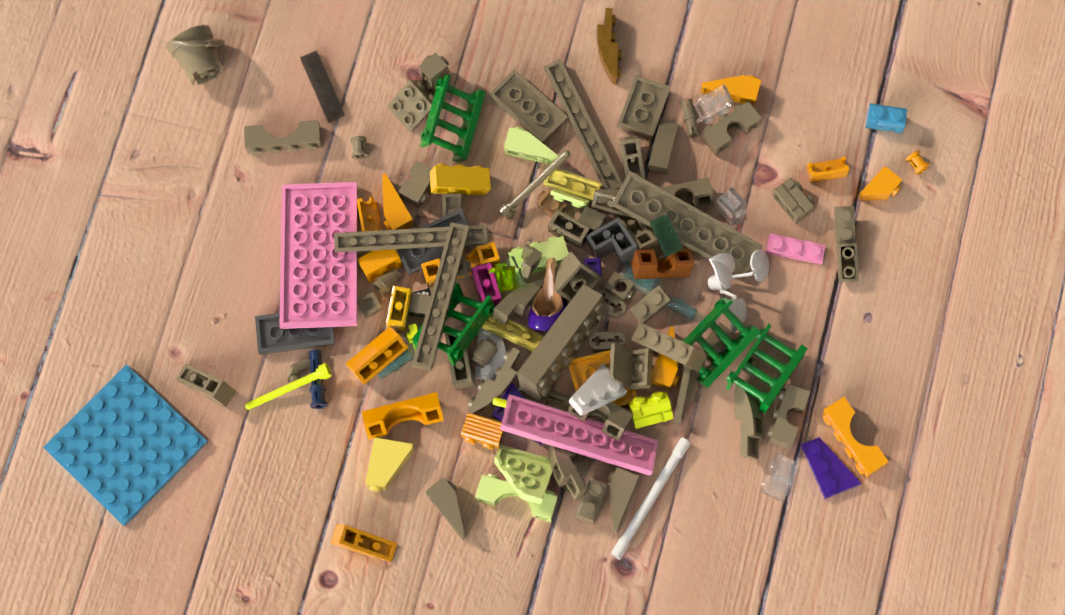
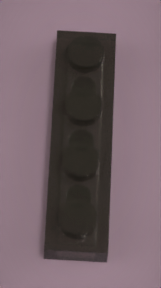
[300,51,345,123]

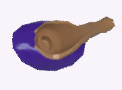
[527,258,568,331]

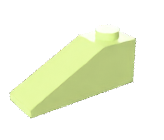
[504,127,558,164]

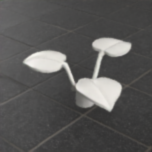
[708,250,770,332]

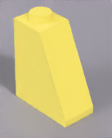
[365,438,414,492]

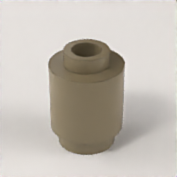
[471,338,498,368]

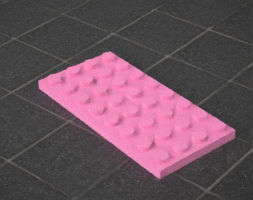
[280,182,358,329]

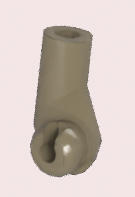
[287,358,310,382]

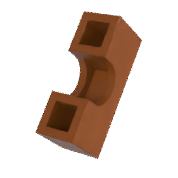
[631,248,695,279]

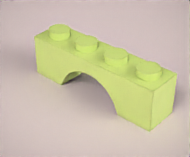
[475,474,558,522]

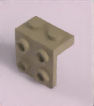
[388,80,435,131]
[609,342,653,390]

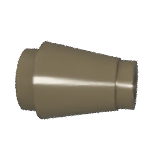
[373,268,401,295]

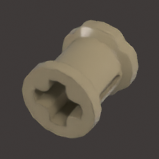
[350,136,368,159]

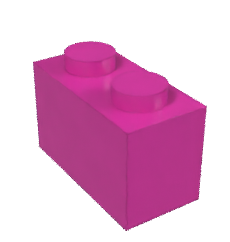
[471,263,501,306]

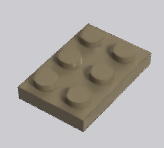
[617,75,671,139]

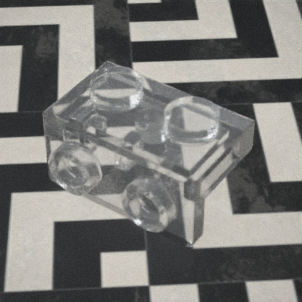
[693,85,735,125]

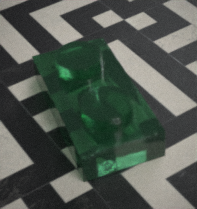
[649,214,683,257]

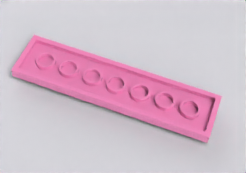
[500,394,658,476]

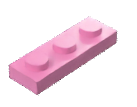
[766,233,826,265]

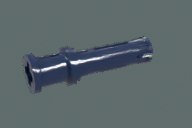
[309,349,328,409]

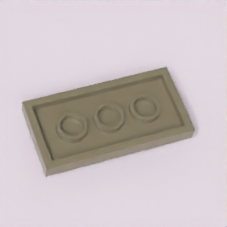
[489,69,568,144]

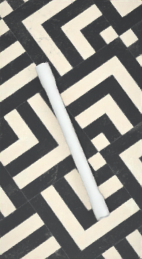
[610,437,691,560]

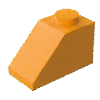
[858,166,902,201]

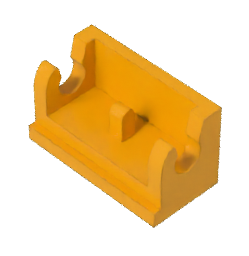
[806,156,849,183]
[357,197,382,232]
[357,250,403,283]

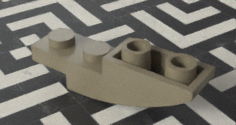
[834,206,859,283]
[468,347,521,414]
[734,384,765,460]
[548,445,587,501]

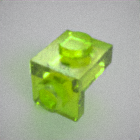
[489,263,518,292]

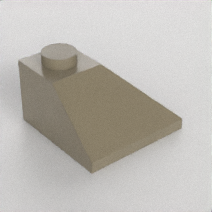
[554,252,604,301]

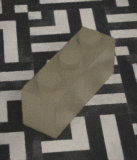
[445,326,476,391]

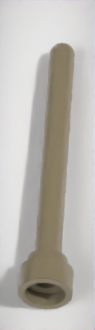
[499,150,570,219]

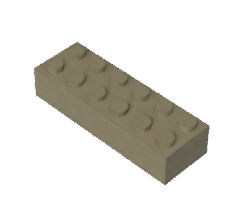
[517,284,606,401]

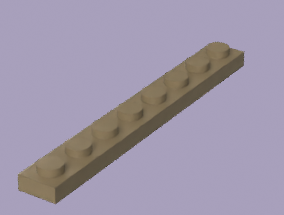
[544,59,623,189]
[412,222,470,371]
[334,225,488,253]

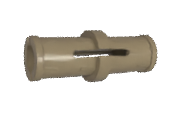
[681,99,700,138]

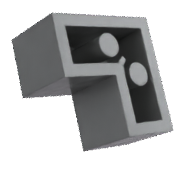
[586,217,638,265]

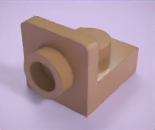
[537,188,567,218]

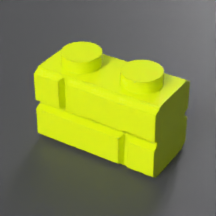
[628,391,674,429]

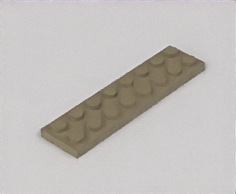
[611,171,763,279]

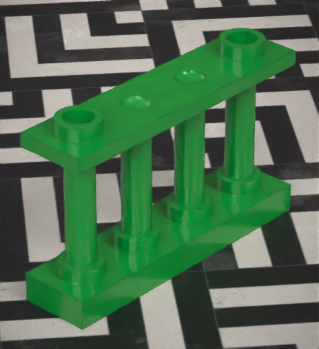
[420,75,486,163]
[412,283,495,366]
[682,298,761,388]
[725,323,808,414]

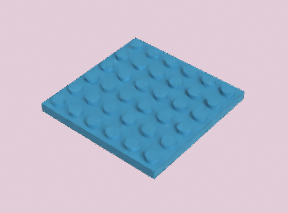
[43,364,208,527]

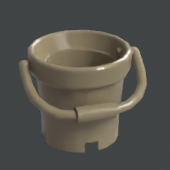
[166,25,225,85]

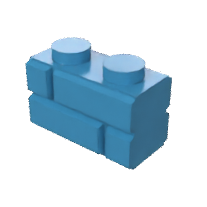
[865,103,907,133]

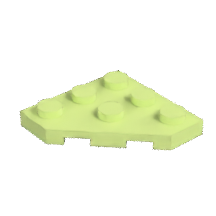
[494,445,553,504]

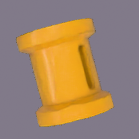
[906,150,930,175]

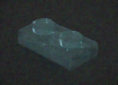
[620,262,661,295]

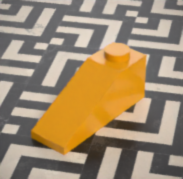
[700,75,761,107]
[382,173,414,230]
[651,326,680,391]
[330,524,397,562]

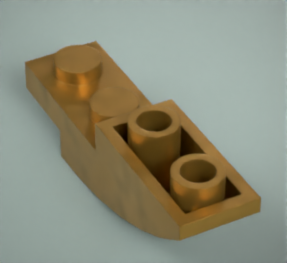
[597,8,622,84]

